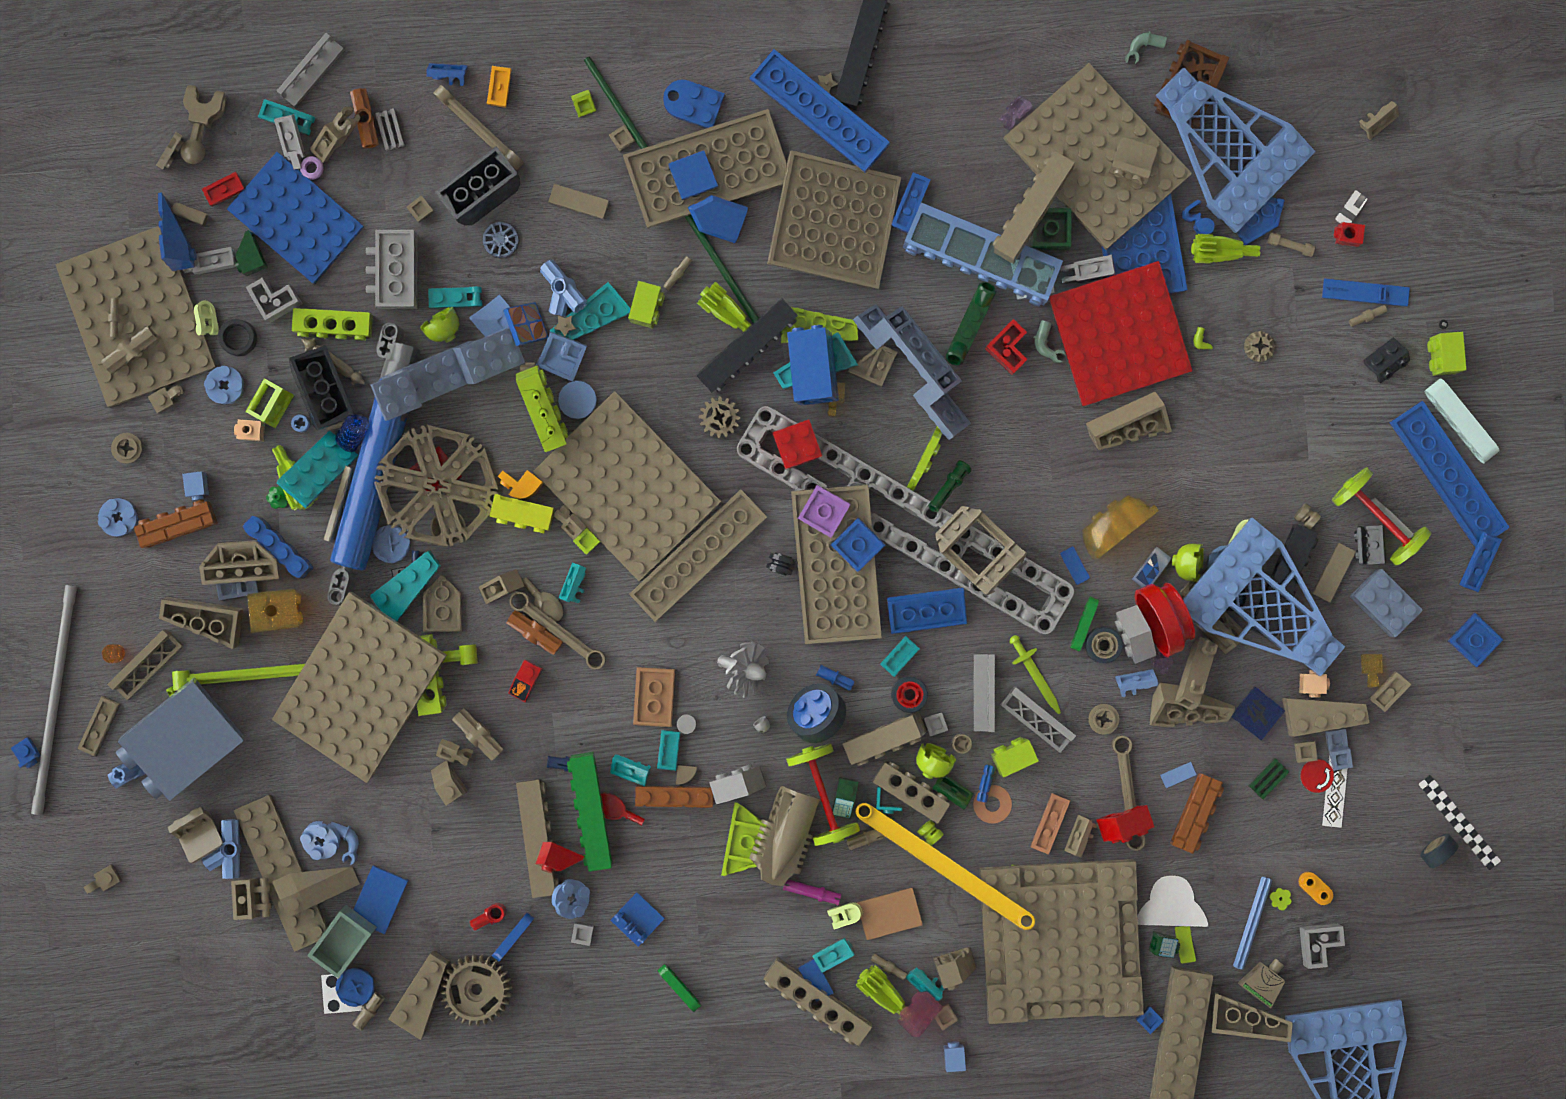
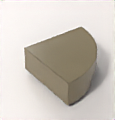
[676,765,697,785]

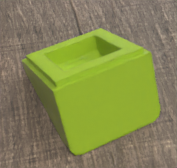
[571,90,597,117]

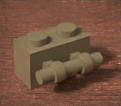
[231,878,272,920]

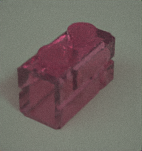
[897,992,943,1037]

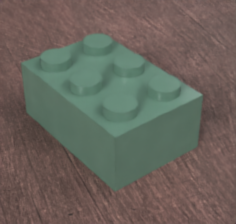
[307,905,377,979]

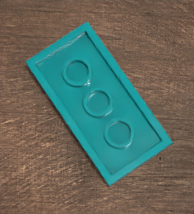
[277,430,358,508]

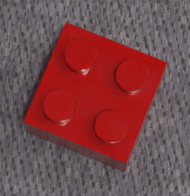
[773,420,822,470]

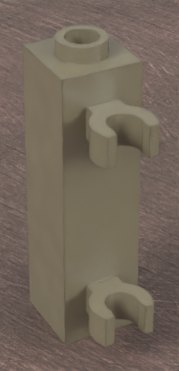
[1175,637,1218,710]

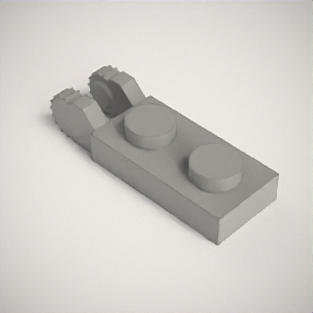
[1060,255,1116,283]

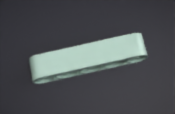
[1424,379,1500,463]

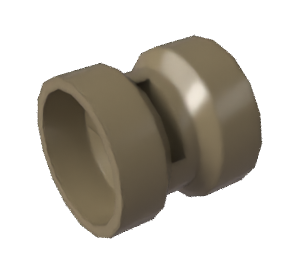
[1294,503,1321,529]
[952,734,972,754]

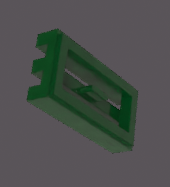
[1248,758,1289,799]
[933,775,974,810]

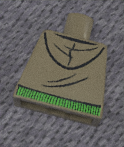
[1238,959,1285,1009]

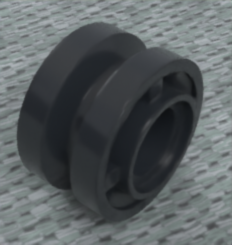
[766,552,796,576]

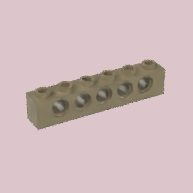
[764,957,872,1046]

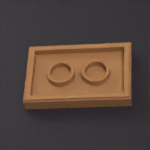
[633,667,675,727]
[857,887,922,940]

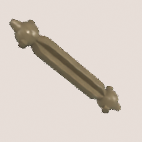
[302,338,365,385]

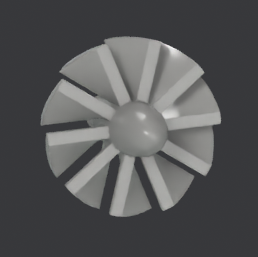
[717,642,769,698]

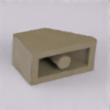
[479,569,524,604]

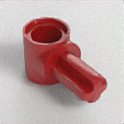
[470,903,506,930]

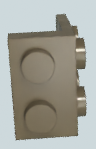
[1109,137,1157,184]
[168,807,224,864]

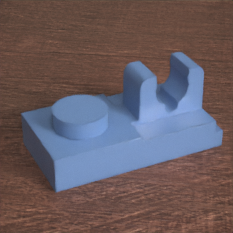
[1115,669,1158,697]

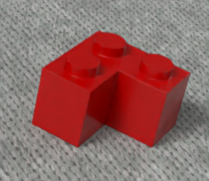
[985,319,1027,375]
[1096,805,1154,844]

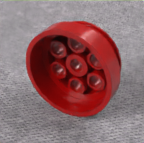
[1135,583,1195,657]

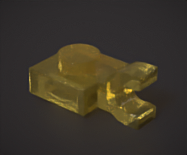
[1361,654,1383,687]

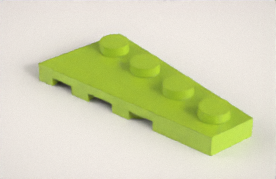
[781,307,858,343]

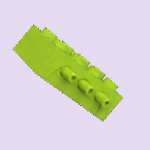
[516,366,569,452]

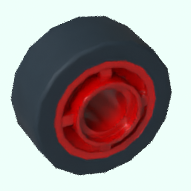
[891,676,928,713]

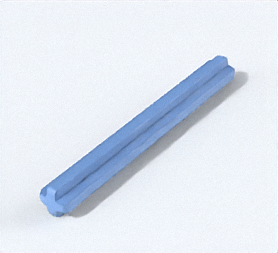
[1233,877,1272,970]

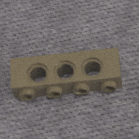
[872,761,950,824]

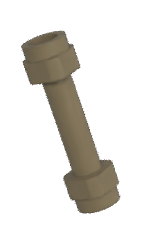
[1267,232,1315,257]

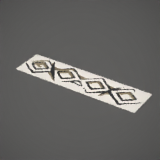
[1322,756,1348,828]

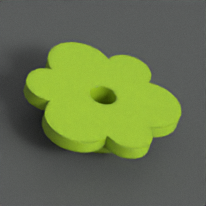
[1269,888,1292,910]

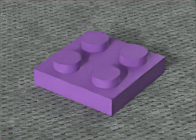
[798,484,851,538]

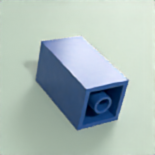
[787,325,839,406]

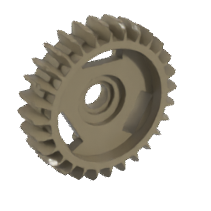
[440,954,512,1026]

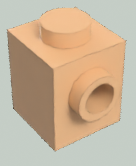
[234,419,265,442]
[1299,670,1330,697]

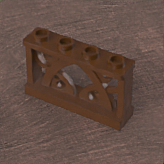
[1154,39,1230,129]

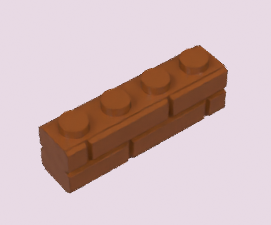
[134,499,218,549]
[1170,773,1224,854]
[635,786,713,808]

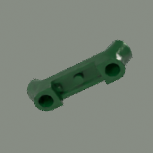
[945,282,997,366]

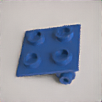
[610,892,665,947]

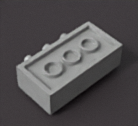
[366,230,417,309]

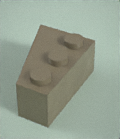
[933,946,977,990]

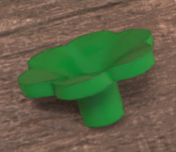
[266,486,288,509]

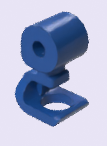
[1182,200,1214,234]

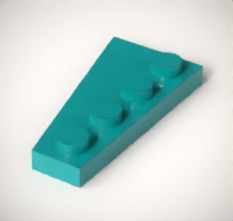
[550,282,631,340]
[773,332,858,390]
[370,550,441,622]

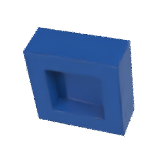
[1136,1006,1164,1034]

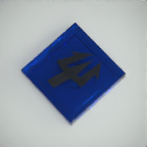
[1231,687,1285,741]

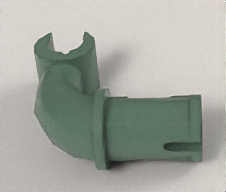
[1125,31,1167,65]
[1033,320,1065,364]

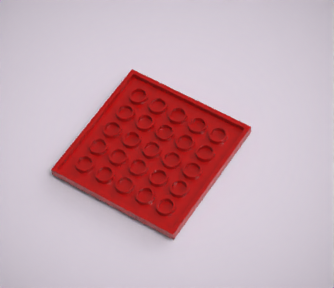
[1049,261,1192,406]

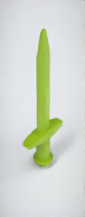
[1010,635,1061,714]

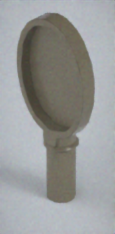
[522,577,564,622]

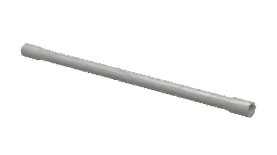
[31,585,77,815]

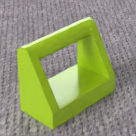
[245,378,294,428]

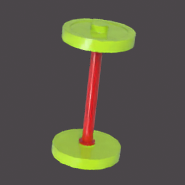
[1332,467,1432,566]
[786,744,860,846]

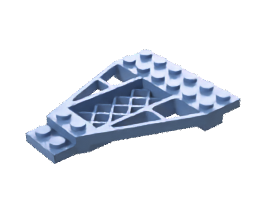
[1156,68,1316,233]
[1183,518,1345,676]
[1285,999,1407,1099]

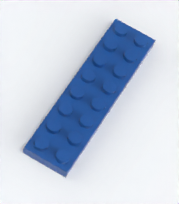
[749,49,890,173]
[1389,401,1510,548]

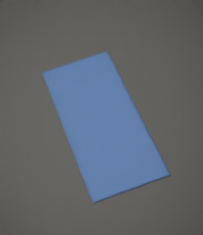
[1160,762,1197,788]

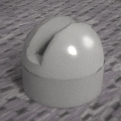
[753,716,770,733]

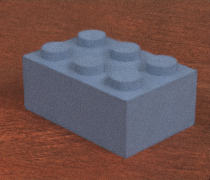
[1349,569,1423,637]

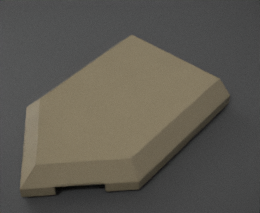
[423,574,462,632]

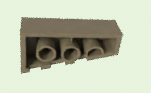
[1282,698,1370,737]
[843,711,927,766]

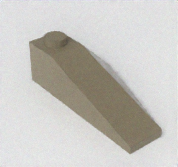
[1150,683,1235,727]
[272,867,360,917]

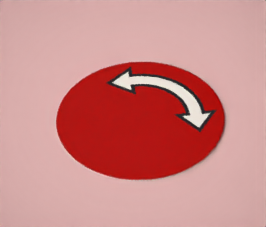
[1300,759,1334,793]

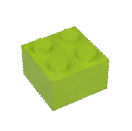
[628,281,665,329]
[1427,332,1466,376]
[991,737,1039,777]

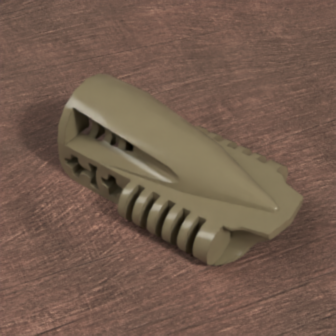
[749,786,821,886]

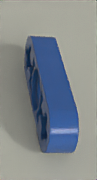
[492,913,534,962]

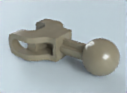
[180,85,227,164]

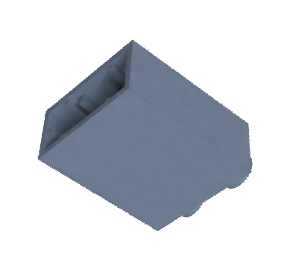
[116,677,244,801]

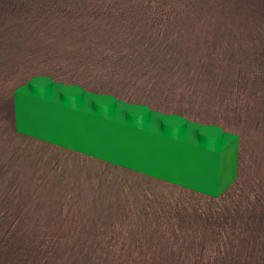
[567,752,613,872]

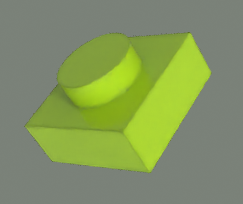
[573,528,600,555]

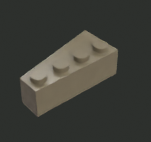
[159,597,243,649]
[388,950,450,1040]
[1212,993,1293,1042]

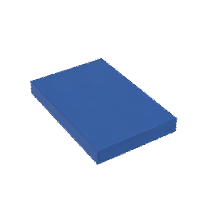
[353,865,409,934]

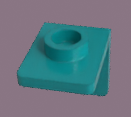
[876,786,903,814]

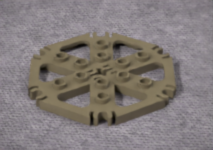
[374,425,498,547]

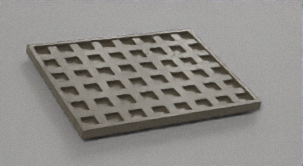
[1003,63,1192,250]
[55,226,217,408]
[533,391,722,581]
[272,592,447,783]

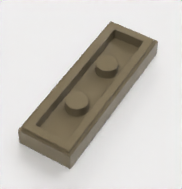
[548,184,609,220]
[1312,543,1356,603]
[77,696,120,756]

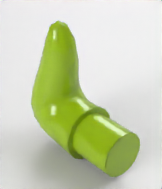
[1193,327,1213,349]

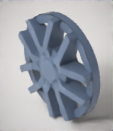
[483,222,519,258]

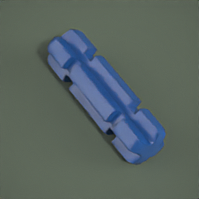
[977,765,995,803]

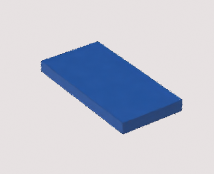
[887,588,967,634]

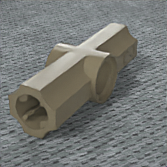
[101,326,159,374]
[452,708,504,761]

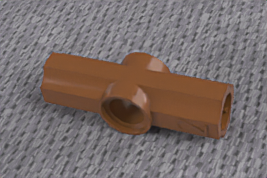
[350,88,379,149]
[506,610,563,655]

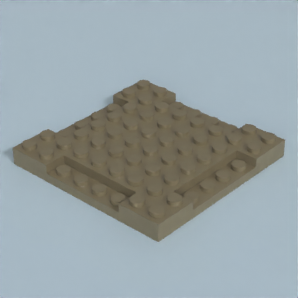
[980,859,1144,1024]

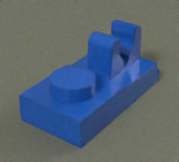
[426,63,468,86]

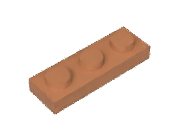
[1030,793,1070,854]

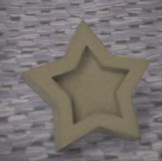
[818,73,838,93]
[554,316,576,337]

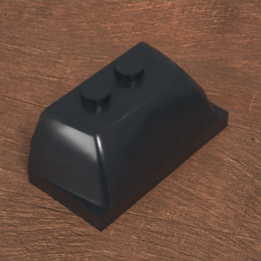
[435,146,520,226]
[289,345,354,431]

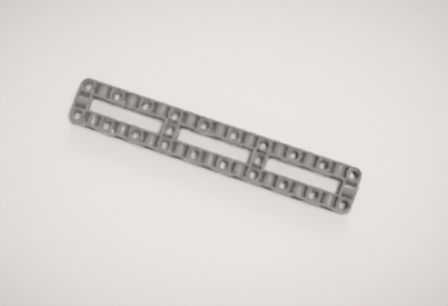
[737,406,1074,634]

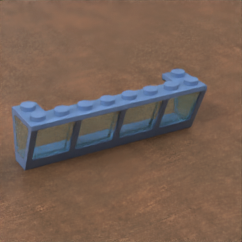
[903,203,1063,307]

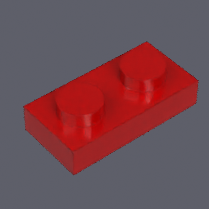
[202,172,245,207]

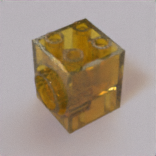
[247,589,304,633]

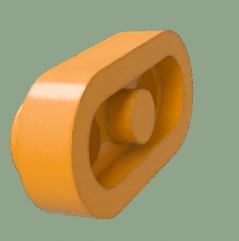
[1298,872,1333,905]

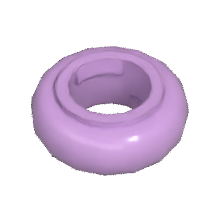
[300,156,324,180]

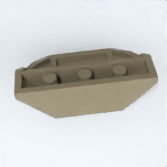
[199,540,280,585]

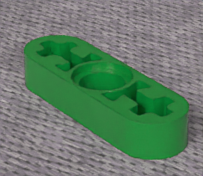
[1070,596,1099,651]
[657,964,702,1012]

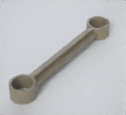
[433,85,524,171]
[509,591,606,670]
[1111,735,1145,851]

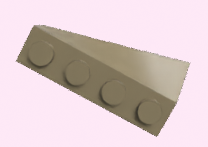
[1086,392,1172,450]

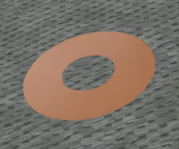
[973,785,1012,823]

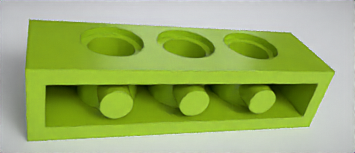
[292,308,373,341]
[417,634,447,716]

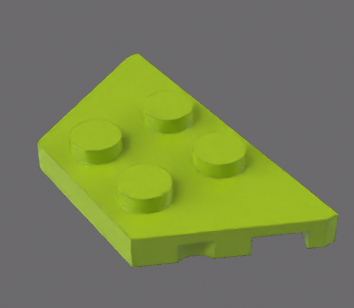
[907,426,942,491]
[721,802,766,876]

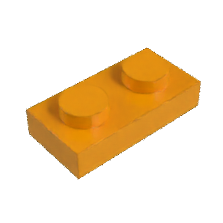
[487,66,512,107]

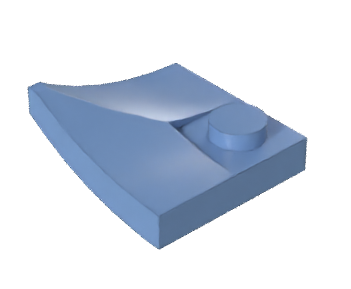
[469,294,510,337]
[536,331,587,381]

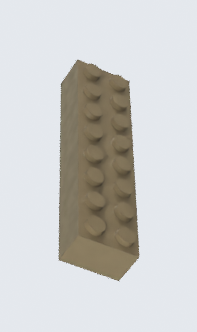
[1150,966,1213,1099]

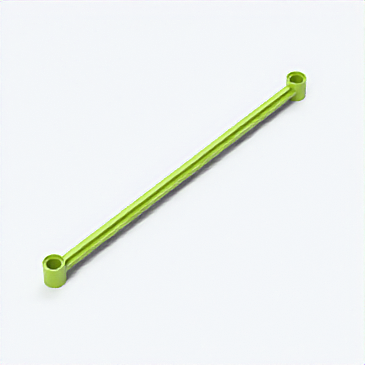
[172,644,478,691]

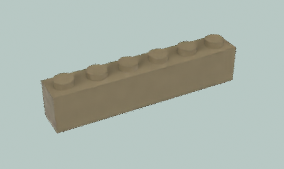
[993,151,1075,264]
[516,778,559,898]

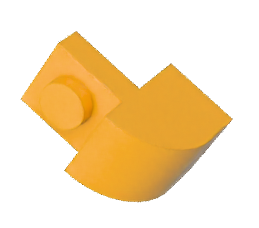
[498,470,544,499]

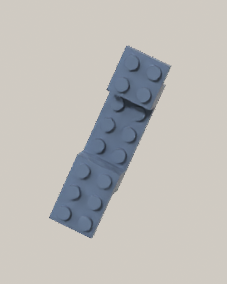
[853,304,971,440]
[370,327,525,421]

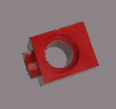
[1334,222,1365,247]

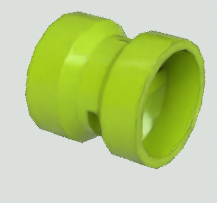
[917,819,944,846]

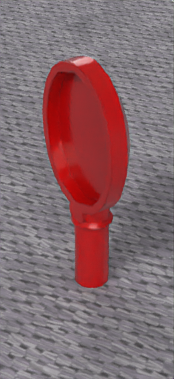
[601,793,645,826]

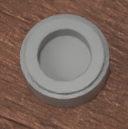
[677,714,696,734]

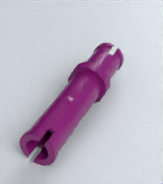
[783,879,841,906]

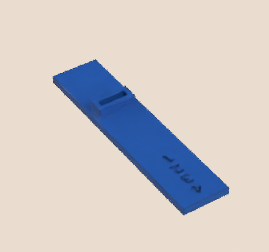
[1322,279,1410,307]

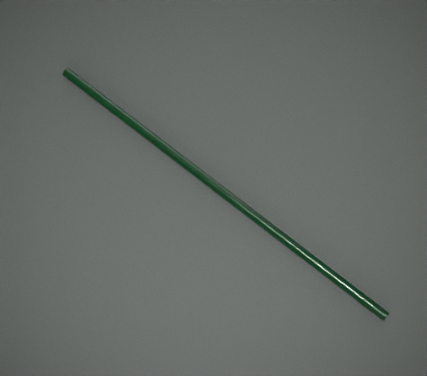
[584,56,759,323]

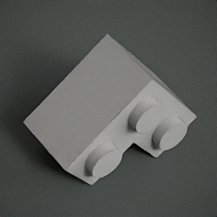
[246,278,303,323]
[1115,605,1156,664]
[709,764,766,804]
[1300,923,1345,969]

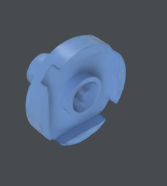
[204,366,244,404]
[98,498,138,537]
[300,821,340,860]
[552,879,590,919]

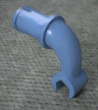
[331,822,359,865]

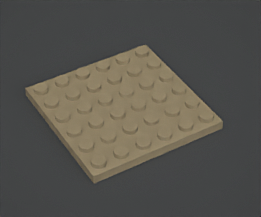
[767,150,901,290]

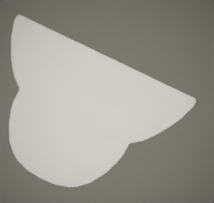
[1137,876,1208,927]

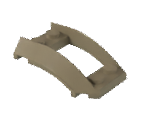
[935,506,1027,596]

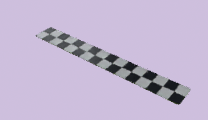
[1419,775,1500,870]

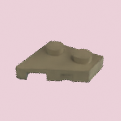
[156,132,184,170]
[848,346,897,387]

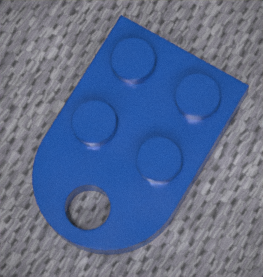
[663,80,725,128]

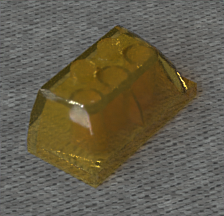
[1082,495,1159,560]

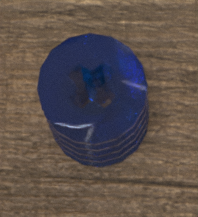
[335,414,369,452]

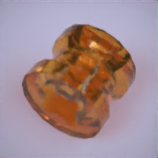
[102,644,125,663]

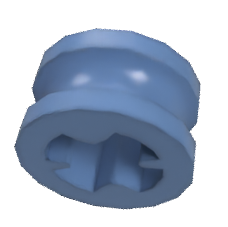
[291,415,310,432]

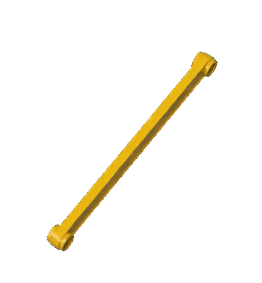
[856,803,1035,930]

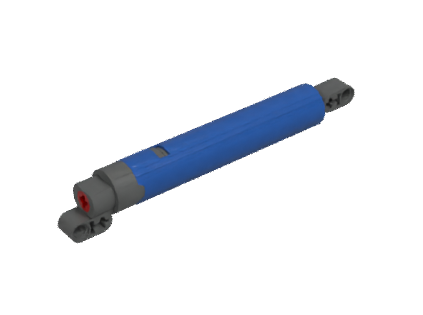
[327,323,421,606]

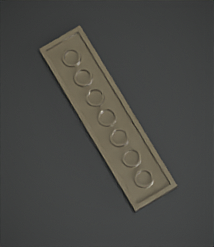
[629,490,767,622]
[234,794,328,952]

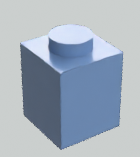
[182,471,209,501]
[944,1041,966,1072]

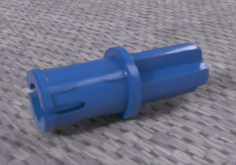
[816,664,854,691]

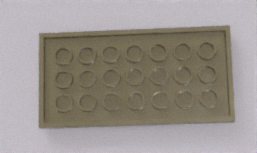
[623,109,787,229]
[791,484,882,644]

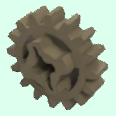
[699,396,740,439]

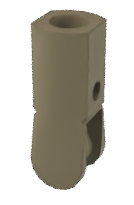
[172,203,209,226]

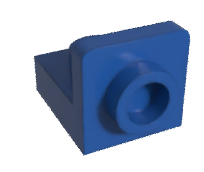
[11,737,41,769]

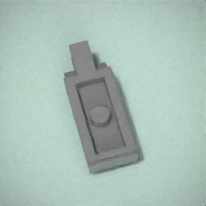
[274,114,305,170]
[182,247,236,274]
[1370,497,1414,538]

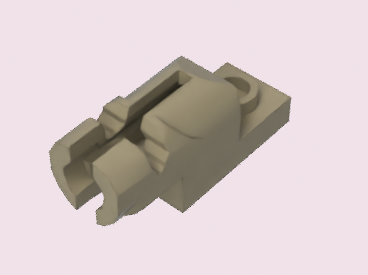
[310,106,360,163]

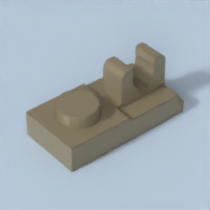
[1359,101,1399,140]
[1370,671,1411,712]
[1064,815,1097,858]

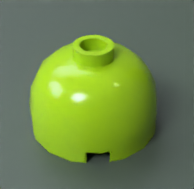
[420,307,460,343]
[1172,543,1204,582]
[916,743,956,779]

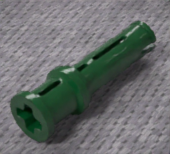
[928,460,972,512]

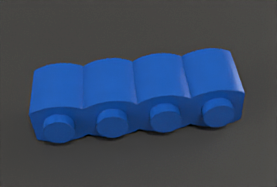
[243,516,313,578]

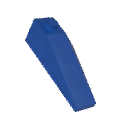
[158,193,197,271]

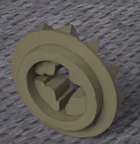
[1244,331,1275,362]
[111,433,143,464]
[1089,704,1119,735]

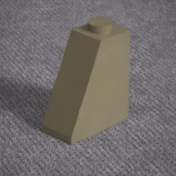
[431,760,468,805]

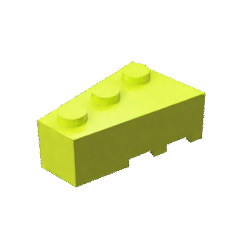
[490,494,555,534]

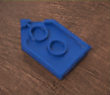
[688,195,748,243]
[1236,197,1285,245]

